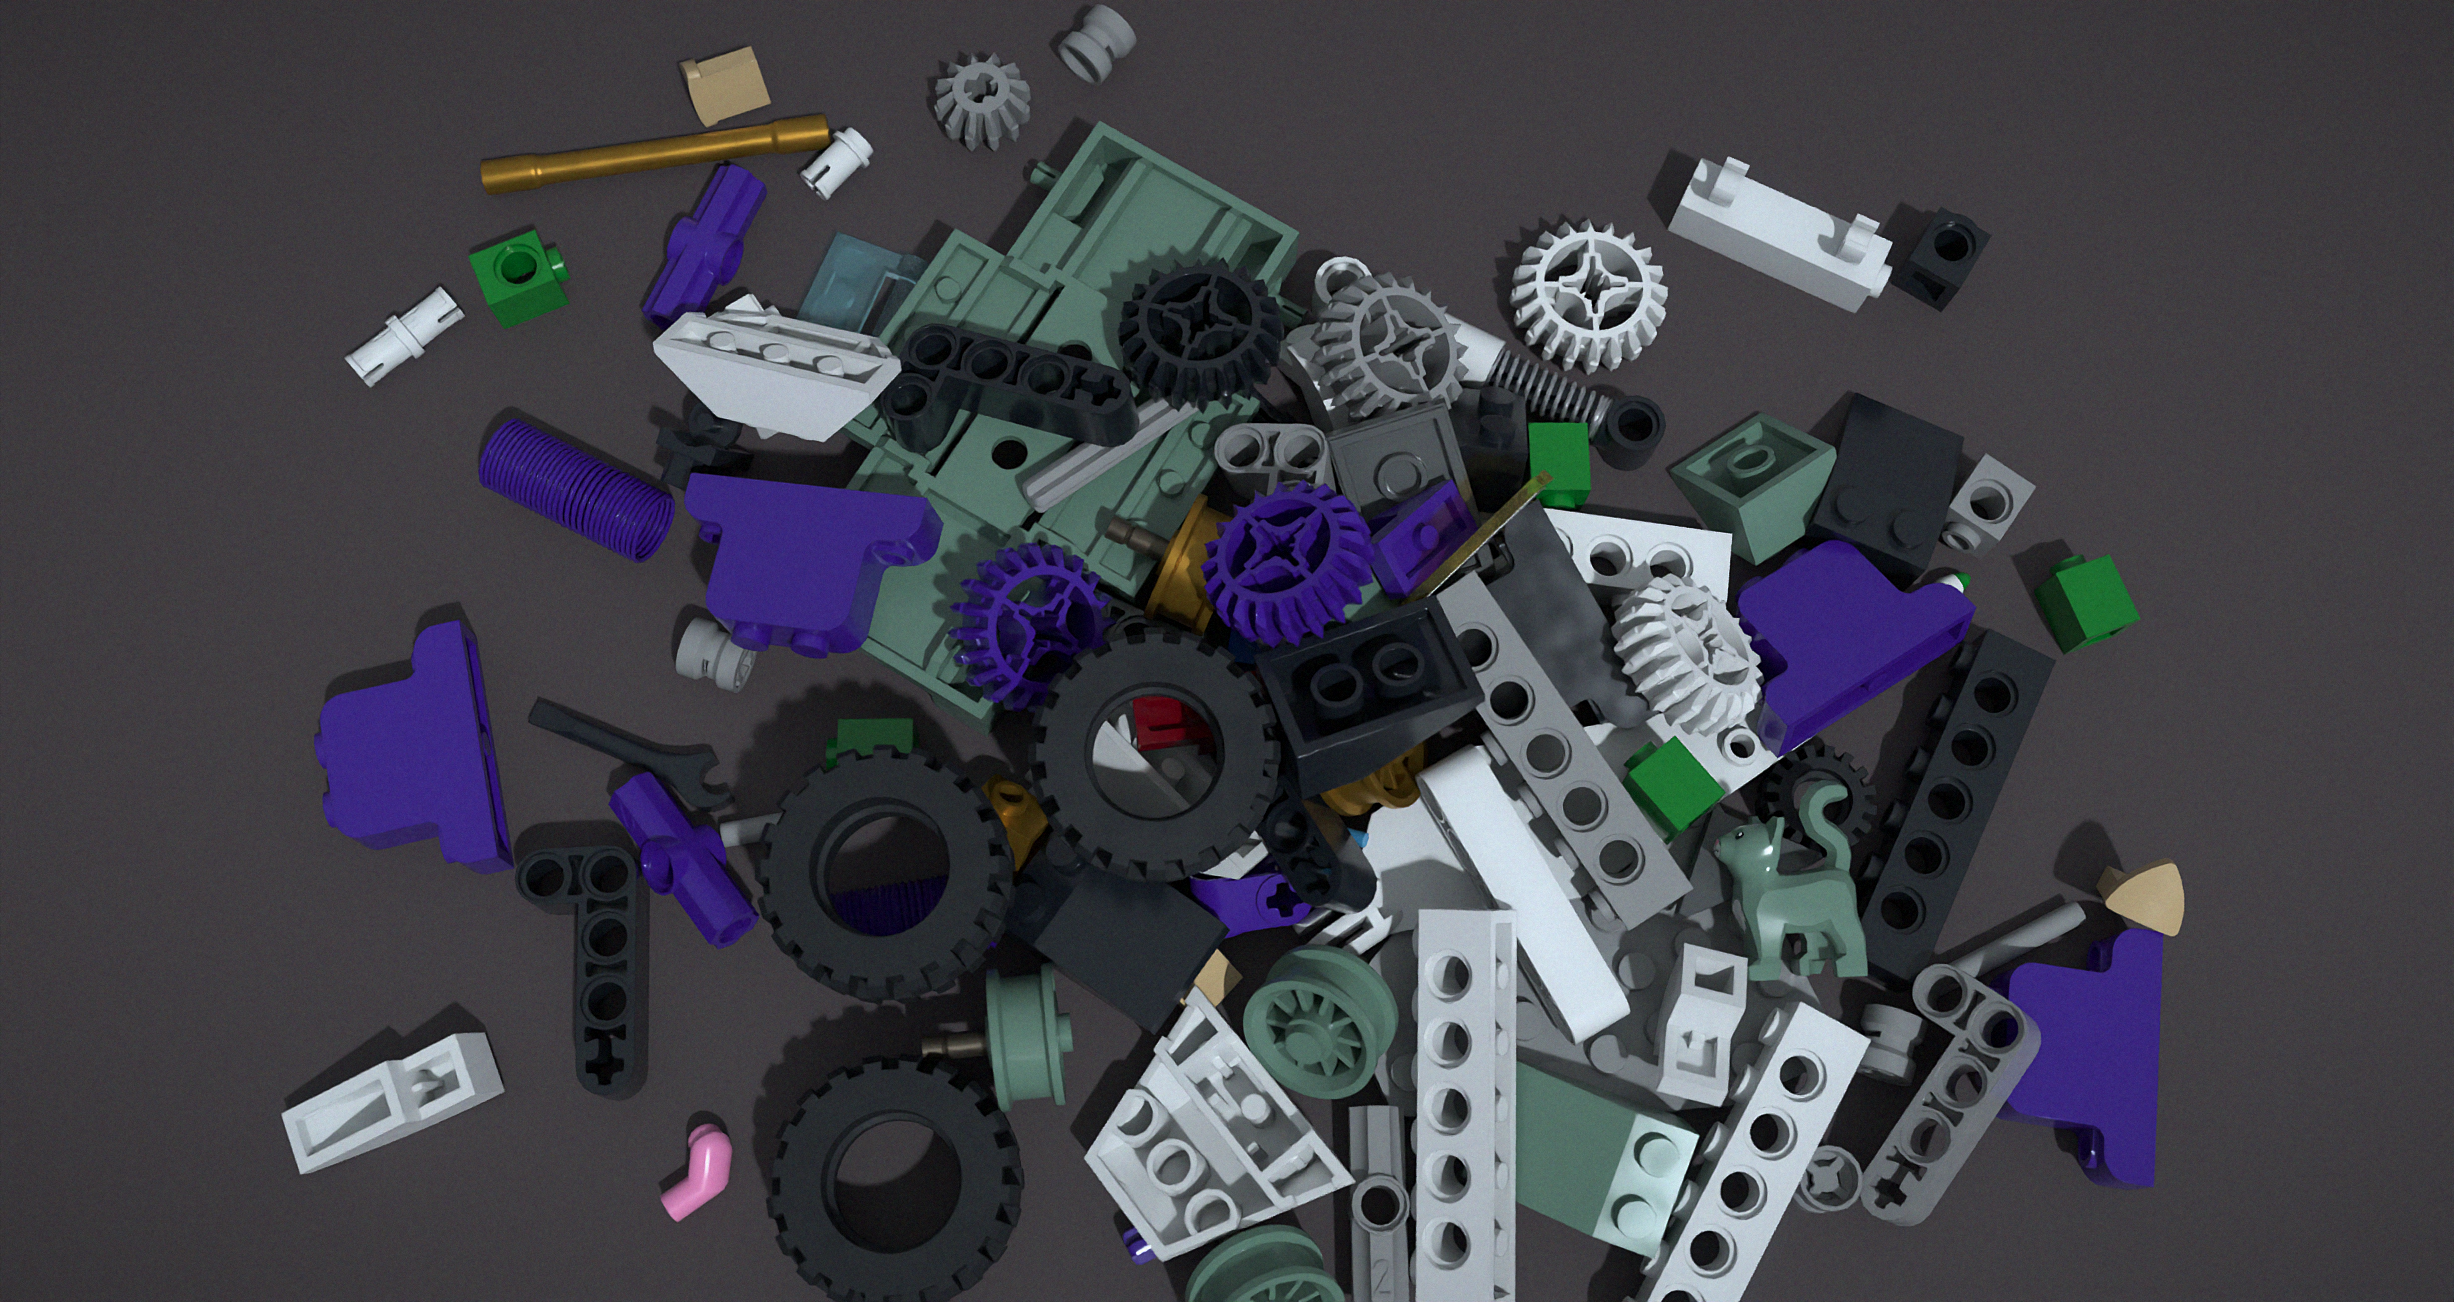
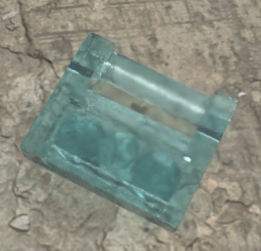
[796,232,930,338]

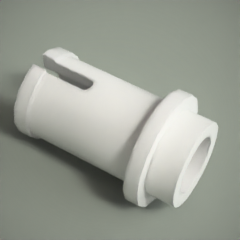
[800,127,874,201]

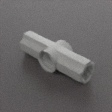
[1347,1105,1410,1302]

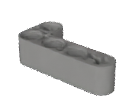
[1214,423,1339,652]
[1860,964,2041,1226]

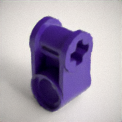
[1187,853,1312,938]

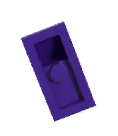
[1368,479,1480,600]

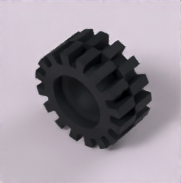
[1755,745,1877,861]

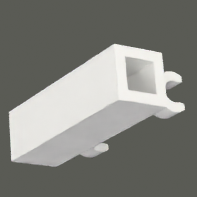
[1668,156,1893,314]

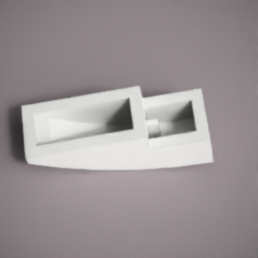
[281,1032,505,1174]

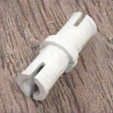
[345,286,465,388]

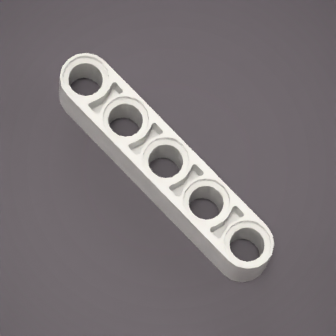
[1415,744,1630,1046]

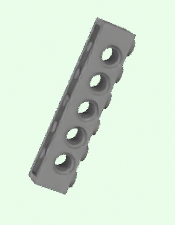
[1437,570,1693,931]

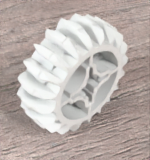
[1510,218,1668,375]
[1611,573,1764,737]

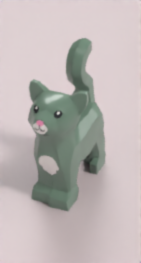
[1713,780,1868,981]

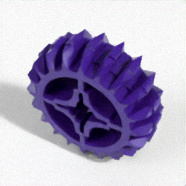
[1201,479,1376,648]
[947,542,1117,713]

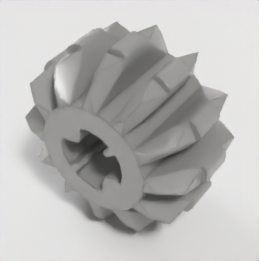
[935,52,1031,153]

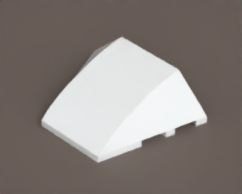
[1084,985,1356,1262]

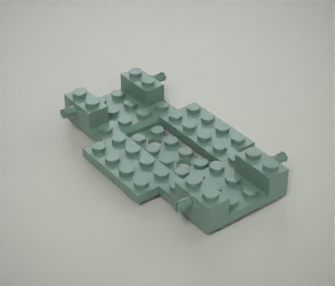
[838,121,1308,737]

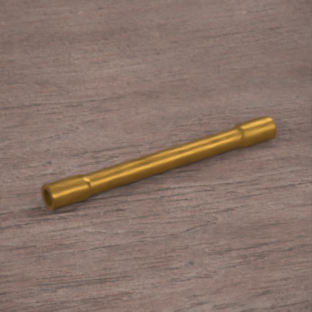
[480,114,831,195]

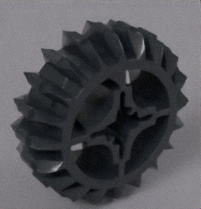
[1118,255,1284,414]

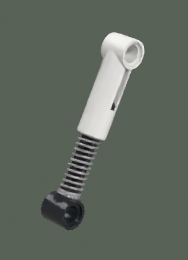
[1311,256,1666,471]

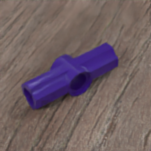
[641,164,768,332]
[608,772,760,950]

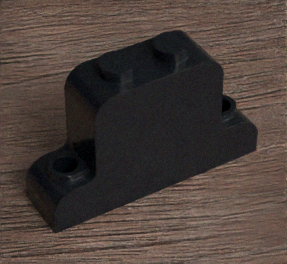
[1457,495,1660,728]

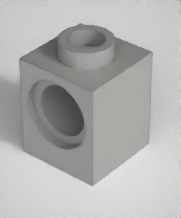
[1940,453,2036,559]

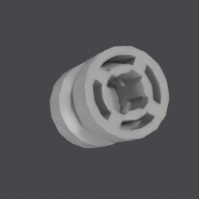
[1058,4,1137,86]
[676,617,757,693]
[1856,1004,1928,1086]
[1790,1145,1863,1214]

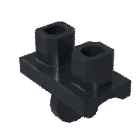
[656,401,754,491]

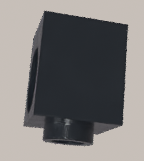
[1892,207,1992,312]

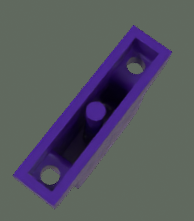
[684,473,944,659]
[1734,540,1977,758]
[314,620,515,875]
[1975,928,2163,1190]

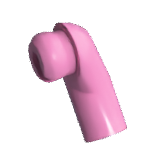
[660,1123,733,1222]

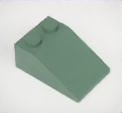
[1460,1058,1699,1259]

